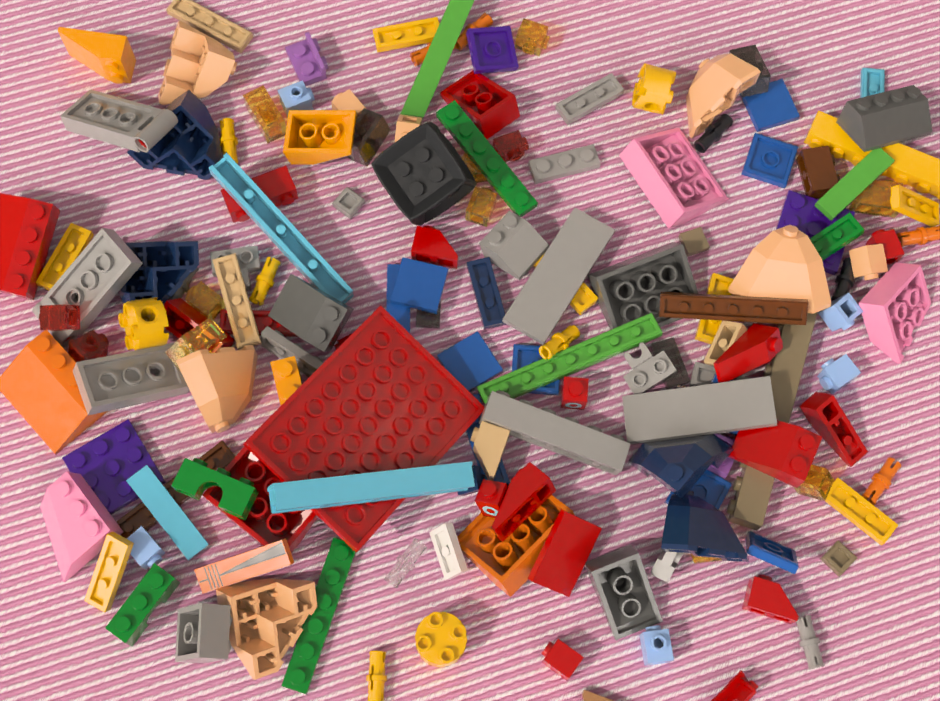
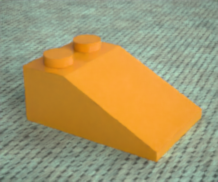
[58,27,136,84]
[283,110,357,165]

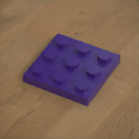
[776,190,855,275]
[62,419,166,515]

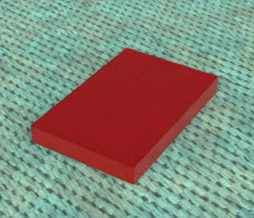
[527,509,602,597]

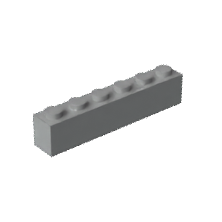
[479,390,631,475]

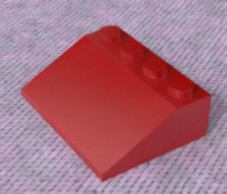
[0,193,61,301]
[202,446,318,553]

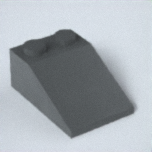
[268,274,354,352]
[585,544,663,640]

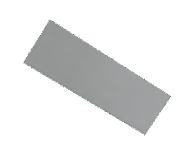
[502,208,615,345]
[622,376,777,444]

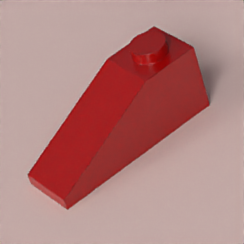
[714,323,783,383]
[799,392,868,467]
[492,462,556,542]

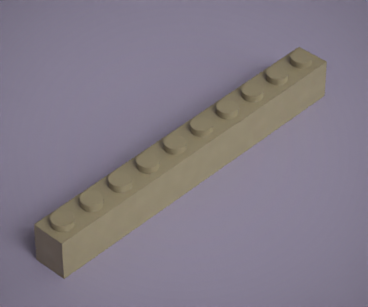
[726,312,817,531]

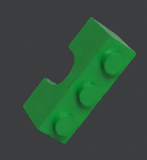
[171,458,259,521]
[105,563,180,646]

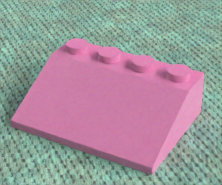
[619,127,729,228]

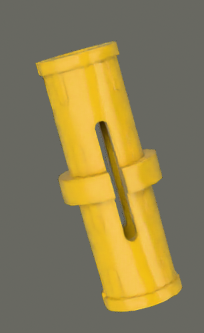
[219,118,238,163]
[249,257,281,306]
[539,325,580,360]
[366,651,387,701]

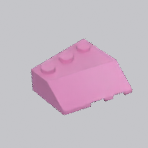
[859,262,931,364]
[40,471,123,582]

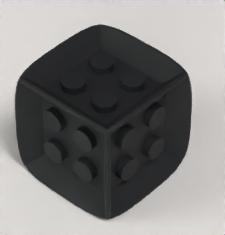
[371,122,477,226]

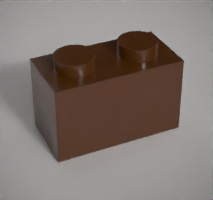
[796,146,840,199]

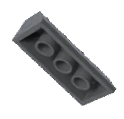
[836,85,932,152]

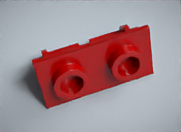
[711,670,758,701]

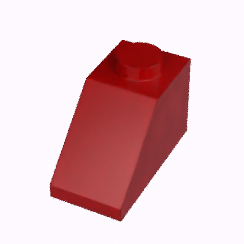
[411,225,458,269]
[742,574,799,624]

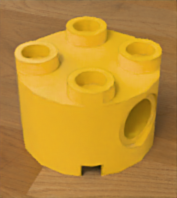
[632,63,676,115]
[118,297,169,350]
[415,612,467,668]

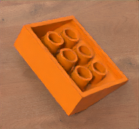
[0,329,108,454]
[457,485,575,597]

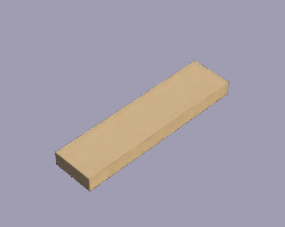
[166,0,253,53]
[212,253,262,350]

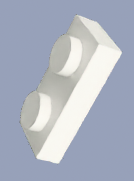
[429,523,468,580]

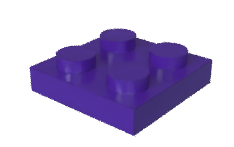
[466,26,519,74]

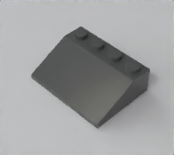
[588,242,698,330]

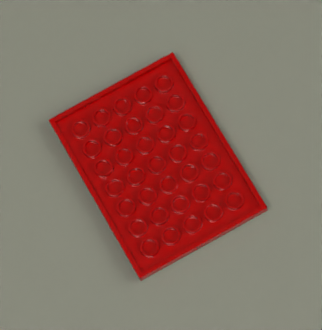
[243,305,484,552]

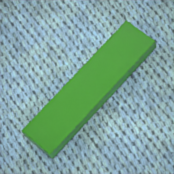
[814,148,895,221]

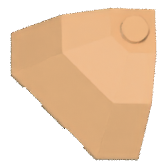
[158,20,237,105]
[686,53,761,139]
[728,225,831,314]
[176,345,258,433]
[216,578,317,680]

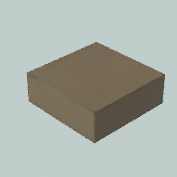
[678,227,710,257]
[820,540,857,577]

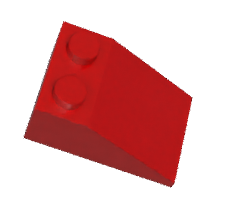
[440,71,520,139]
[728,420,822,488]

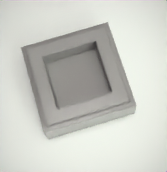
[332,187,365,219]

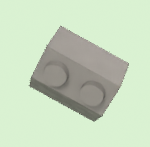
[479,210,549,280]

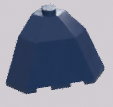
[127,90,222,180]
[118,241,199,304]
[628,434,733,499]
[661,491,749,562]

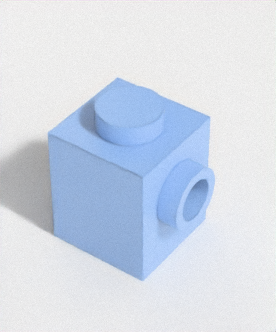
[277,80,315,118]
[818,293,863,332]
[817,354,861,394]
[127,526,165,570]
[639,625,674,666]

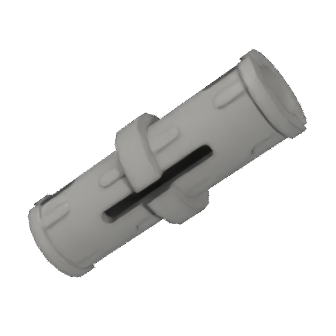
[796,615,825,670]

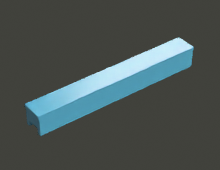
[209,153,354,304]
[267,461,475,514]

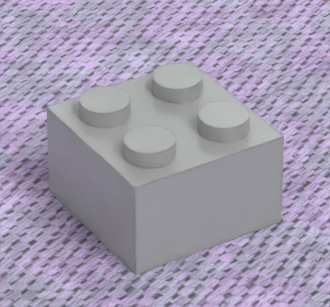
[175,603,232,663]

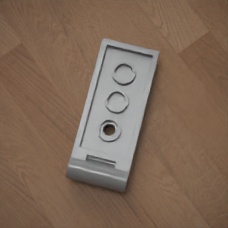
[60,89,178,152]
[32,228,143,347]
[73,341,195,415]

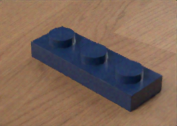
[466,257,507,330]

